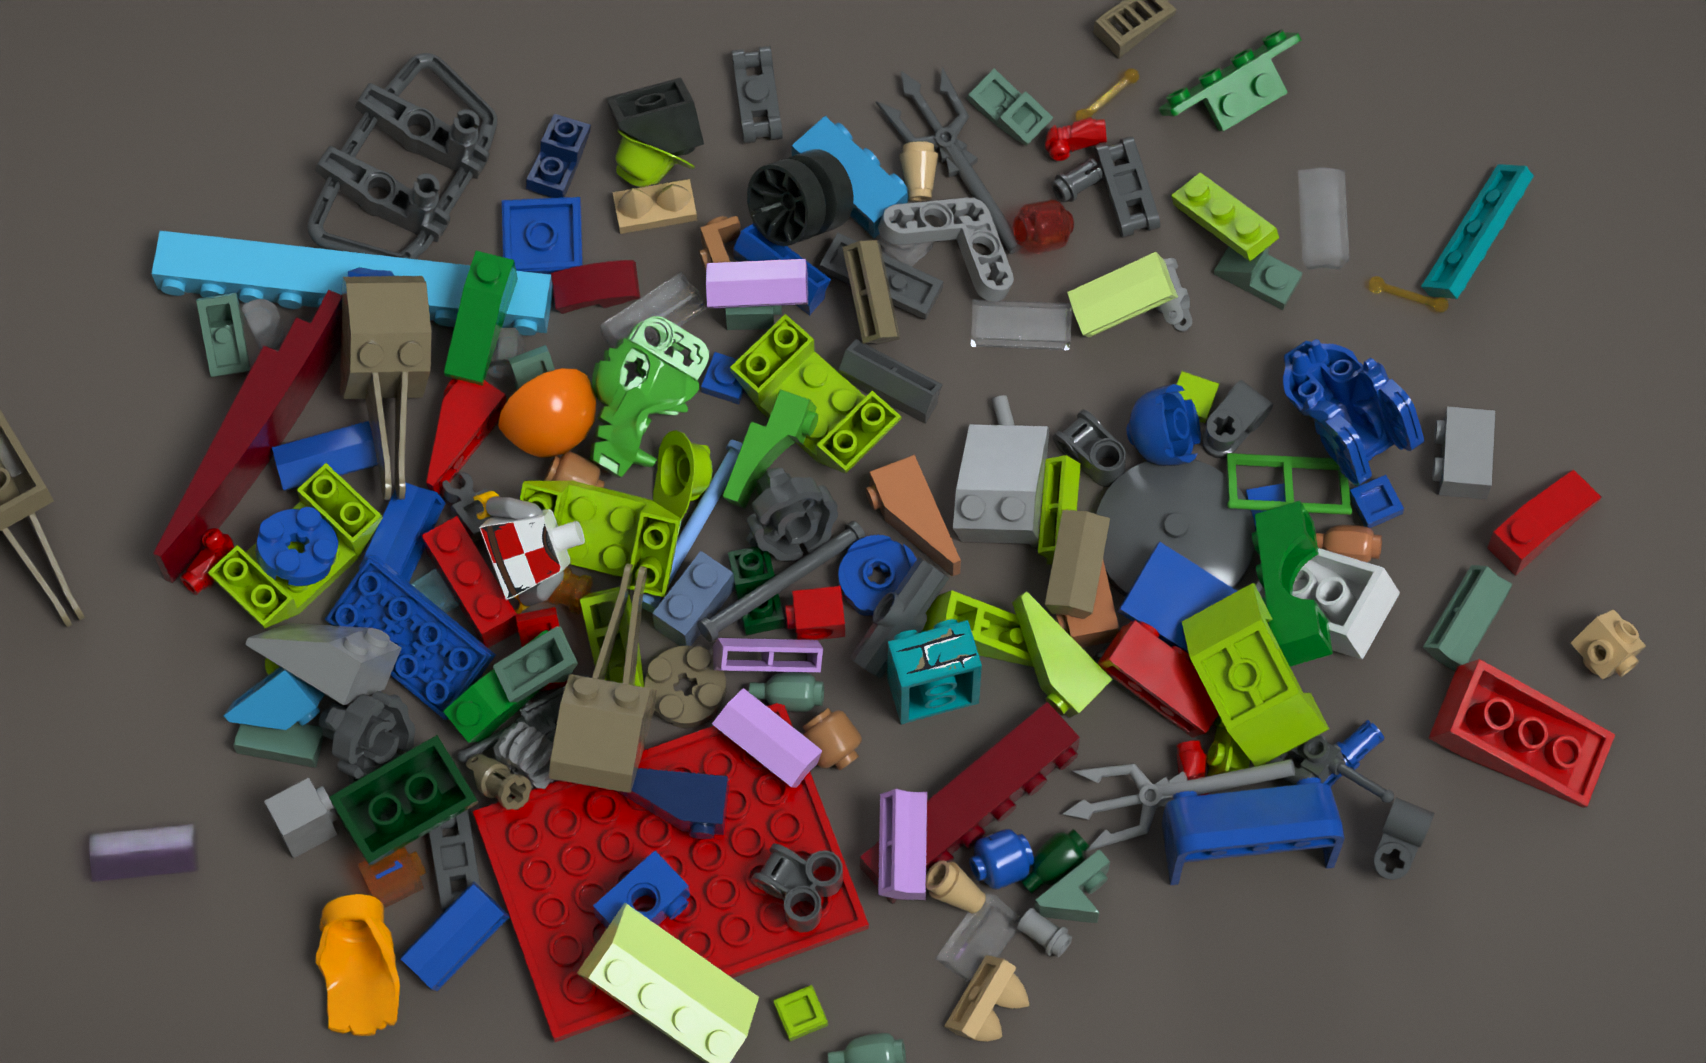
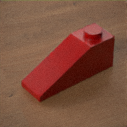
[426,378,507,495]
[1487,469,1602,576]

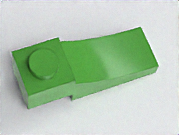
[723,389,819,509]

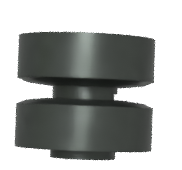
[747,149,854,246]

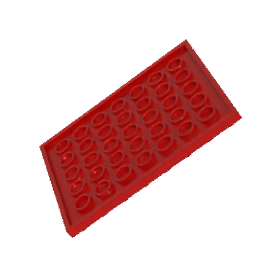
[473,703,869,1042]

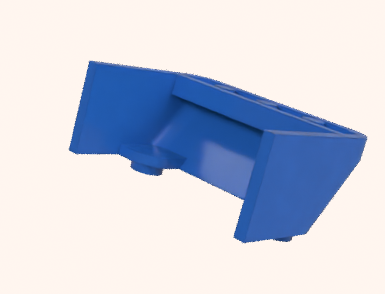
[1161,778,1345,885]

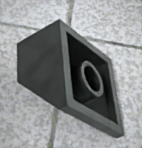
[607,78,704,156]

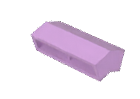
[706,259,808,309]
[713,638,823,672]
[712,688,822,788]
[878,789,927,900]

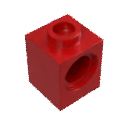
[785,586,845,640]

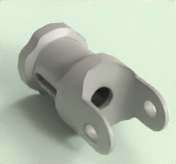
[1156,258,1193,332]

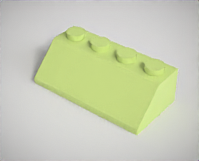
[577,903,759,1063]

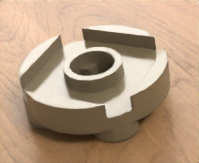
[645,646,727,728]

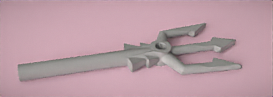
[1063,759,1295,852]

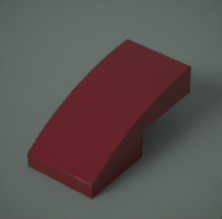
[551,260,640,314]

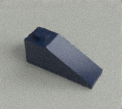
[615,768,729,839]

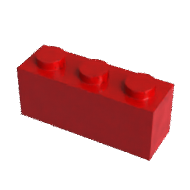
[422,516,518,648]
[1097,621,1218,738]

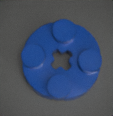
[255,507,338,586]
[838,535,917,616]

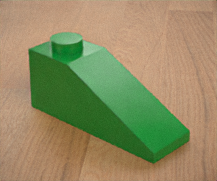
[444,250,518,386]
[443,630,548,743]

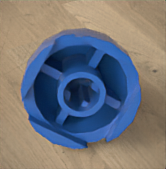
[1127,384,1201,466]

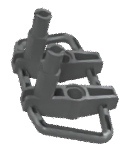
[308,53,498,259]

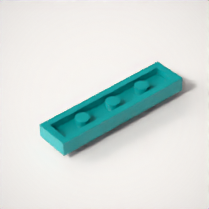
[1421,164,1534,299]

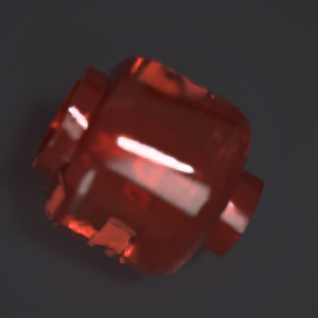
[1013,199,1074,254]

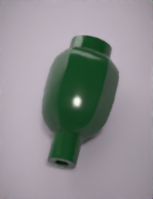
[1021,829,1090,894]

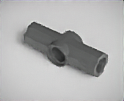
[850,557,949,679]

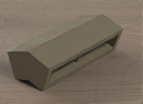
[842,240,900,345]
[1045,510,1110,619]

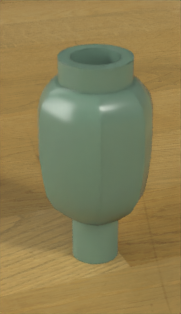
[749,672,824,712]
[828,1033,906,1063]

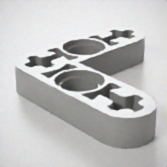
[878,198,1014,302]

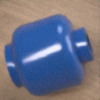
[969,829,1034,889]

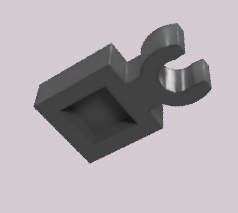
[441,471,493,543]

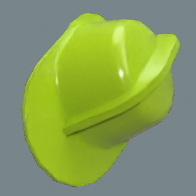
[615,129,695,188]
[653,430,713,519]

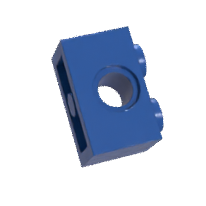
[593,851,690,928]

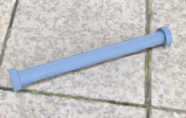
[642,440,742,613]

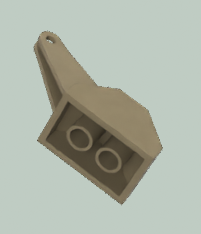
[340,276,431,500]
[0,410,85,628]
[549,563,657,793]

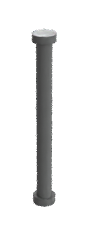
[697,521,866,642]

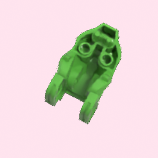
[590,316,709,478]

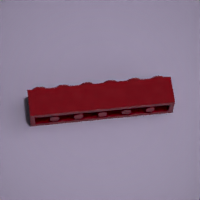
[860,702,1080,904]

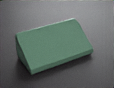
[233,723,324,768]

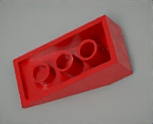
[1428,659,1616,808]

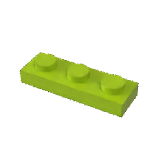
[1171,172,1279,261]

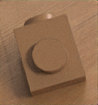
[699,216,741,272]

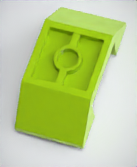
[730,314,901,474]
[208,463,383,629]
[519,480,682,597]
[1182,583,1330,767]

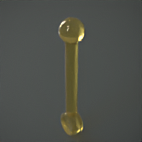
[1076,68,1139,121]
[1369,276,1449,313]

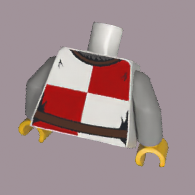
[473,491,585,614]

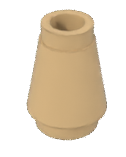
[899,142,938,202]
[926,861,986,914]

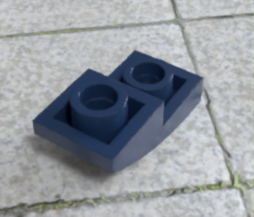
[526,114,591,198]

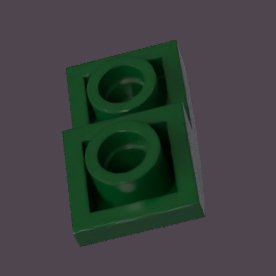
[728,546,786,636]

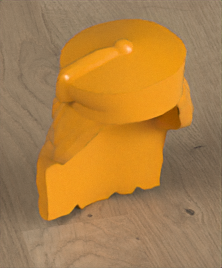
[316,894,400,1036]

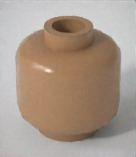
[544,452,605,488]
[802,708,862,771]

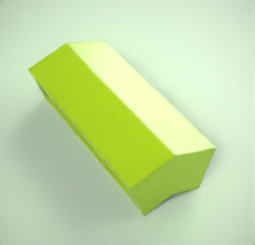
[1038,455,1081,565]

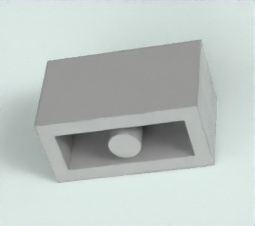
[1432,406,1495,499]
[264,777,339,858]

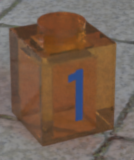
[357,846,426,908]

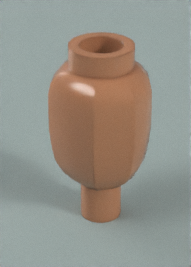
[1316,525,1382,563]

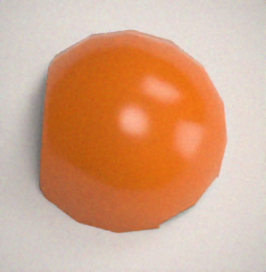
[498,368,596,458]

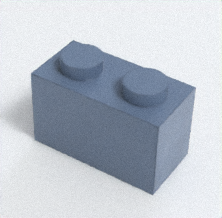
[652,551,735,646]

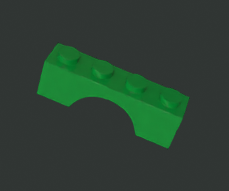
[1252,500,1333,667]

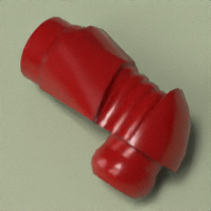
[1045,117,1107,161]
[180,528,234,595]
[1176,740,1209,796]

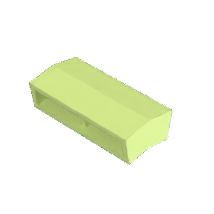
[1067,252,1178,338]

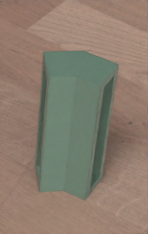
[1423,565,1513,671]

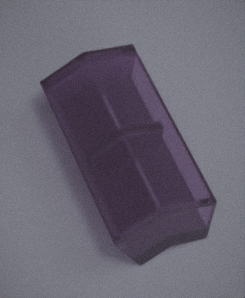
[90,824,199,882]

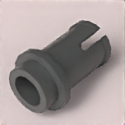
[1051,158,1103,203]

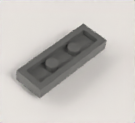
[820,232,944,320]

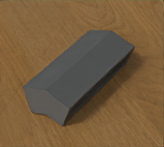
[839,339,943,424]

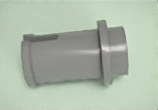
[1017,908,1072,957]

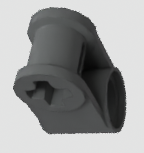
[1202,380,1273,458]
[1053,409,1126,487]

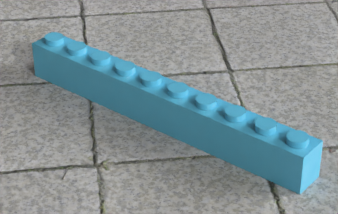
[151,231,554,336]

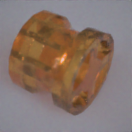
[547,567,593,614]

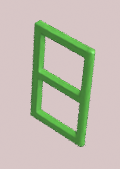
[1226,453,1352,515]

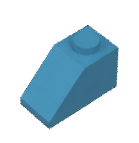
[224,666,325,730]

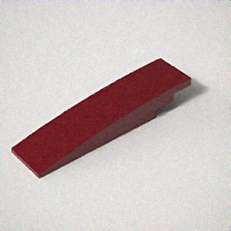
[153,289,342,584]

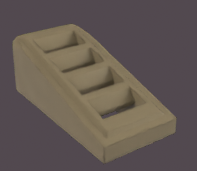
[1093,0,1176,59]

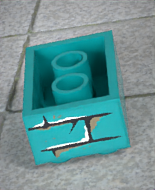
[887,619,982,724]

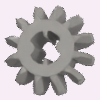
[493,722,555,789]

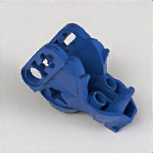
[1283,339,1424,486]

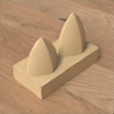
[613,179,697,234]
[944,955,1029,1042]

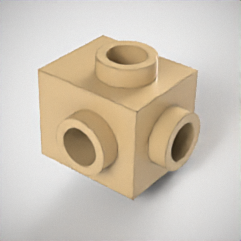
[1571,610,1646,680]

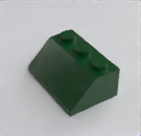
[329,735,478,866]

